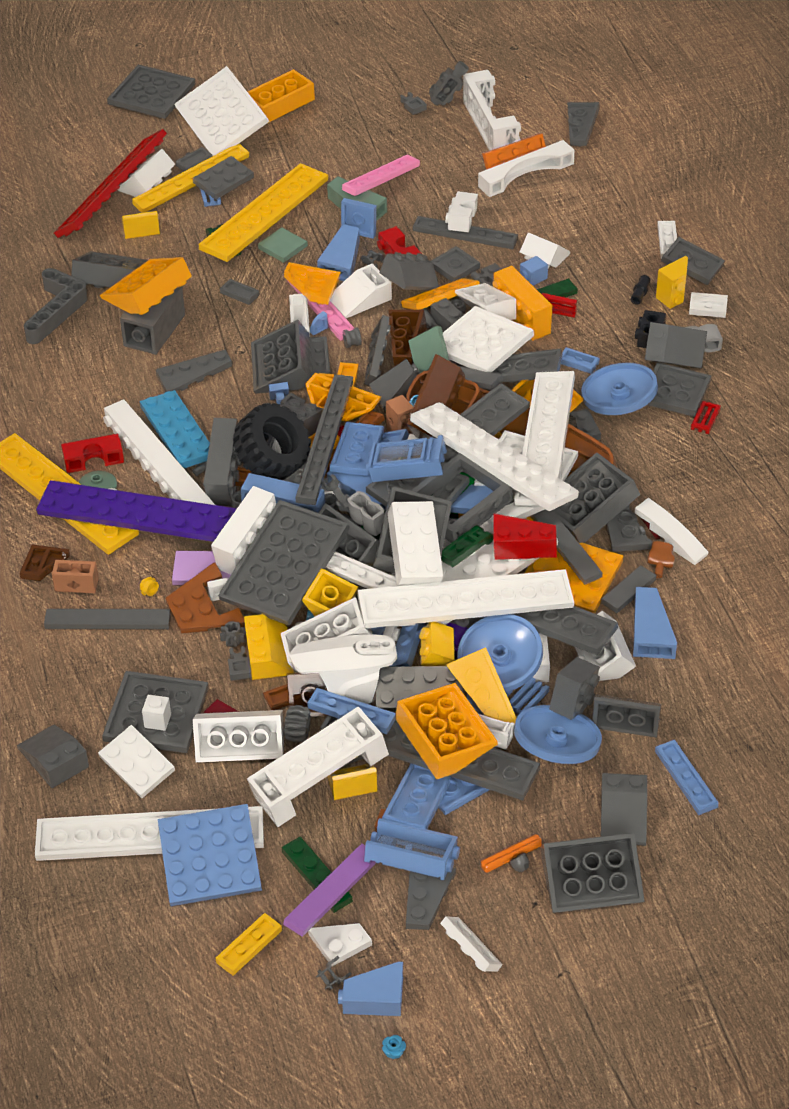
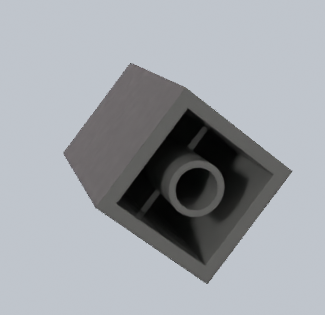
[120,286,185,355]

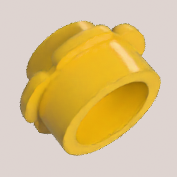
[140,577,159,596]

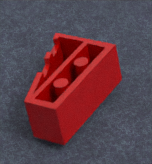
[493,514,557,560]

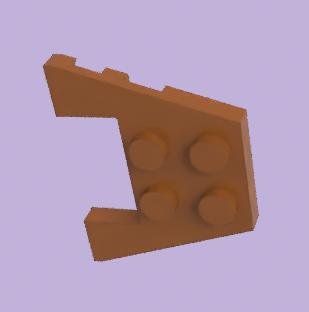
[165,562,245,634]

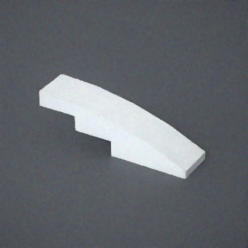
[635,498,708,565]

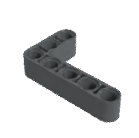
[24,268,88,344]

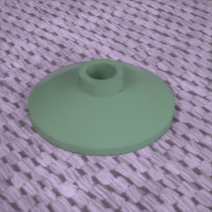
[79,471,117,489]

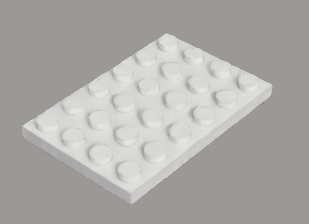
[174,66,269,156]

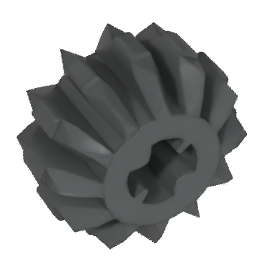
[284,705,311,743]

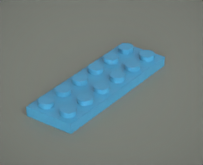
[140,390,210,468]

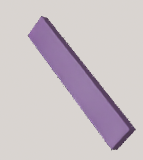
[283,844,376,937]

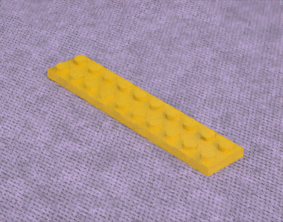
[199,163,328,262]
[0,433,139,555]

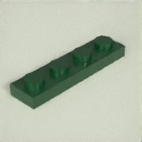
[282,836,353,913]

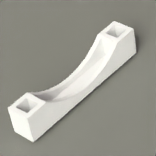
[478,140,575,197]

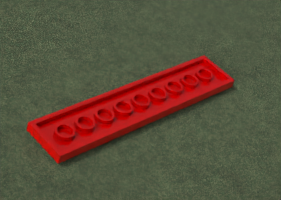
[54,129,167,238]

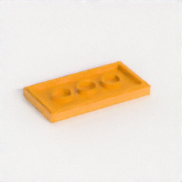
[401,278,480,310]

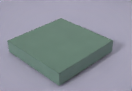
[258,227,308,263]
[408,326,450,374]

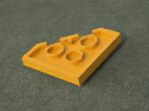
[284,262,341,305]

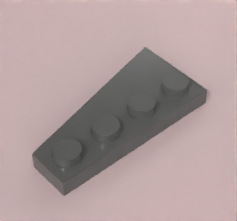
[155,350,232,392]

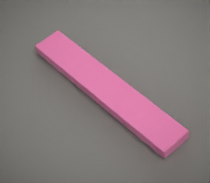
[342,155,420,196]
[287,280,354,341]

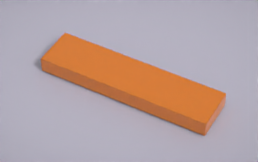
[482,133,546,170]

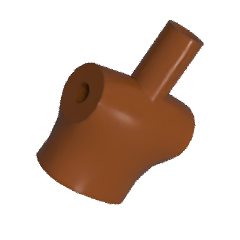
[647,541,675,578]

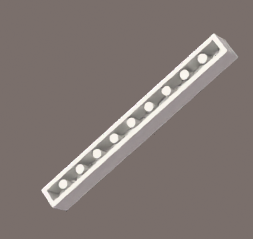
[103,399,215,505]

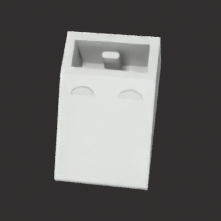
[330,264,392,318]

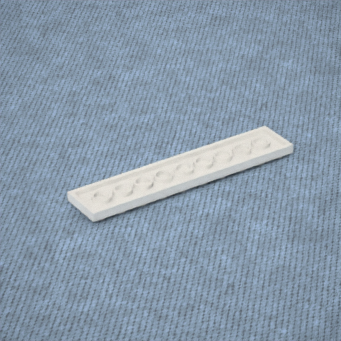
[515,371,575,505]
[410,402,579,511]
[358,569,574,628]
[35,806,264,861]

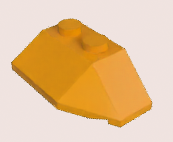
[306,373,381,422]

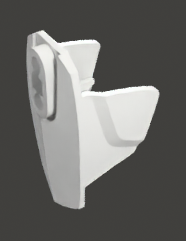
[289,634,397,704]

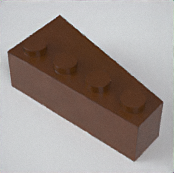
[388,310,427,366]

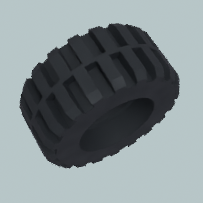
[233,403,311,480]

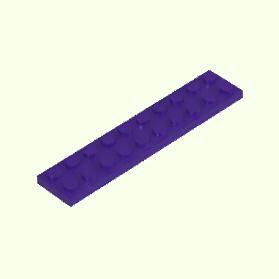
[36,480,237,542]

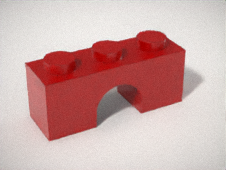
[377,226,422,255]
[61,433,124,473]

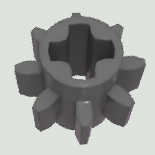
[220,621,246,647]

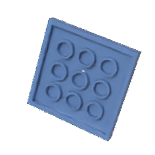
[158,804,262,907]

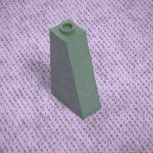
[327,176,387,221]

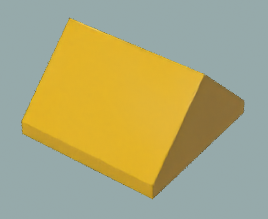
[122,211,160,239]
[327,764,377,800]

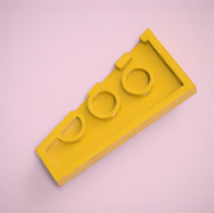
[446,647,516,723]

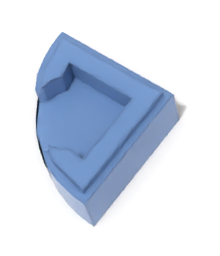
[310,311,328,336]

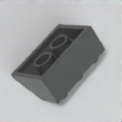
[379,252,439,290]
[593,694,662,738]

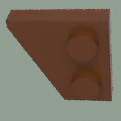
[19,544,70,581]

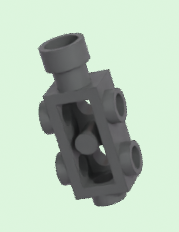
[429,61,469,106]

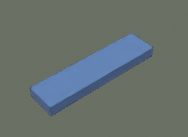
[655,740,719,815]

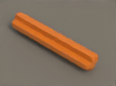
[481,834,542,873]

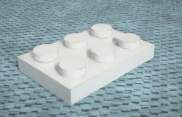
[98,725,175,798]

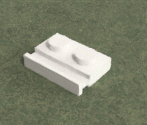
[689,292,728,318]

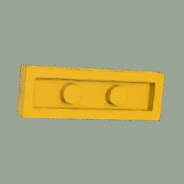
[216,913,282,976]

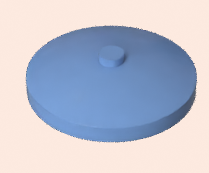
[581,363,658,415]
[457,614,543,692]
[514,705,602,764]

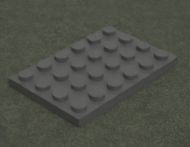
[218,500,350,626]

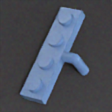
[389,623,425,667]
[307,688,396,734]

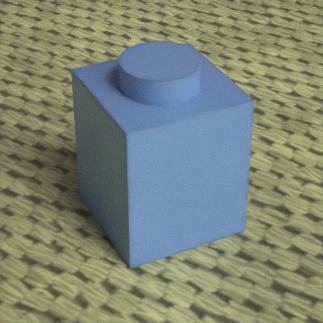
[520,256,548,286]

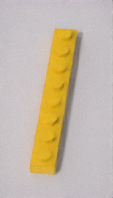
[132,144,249,213]

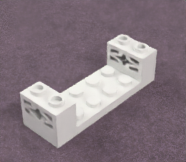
[463,70,521,151]
[247,706,389,827]

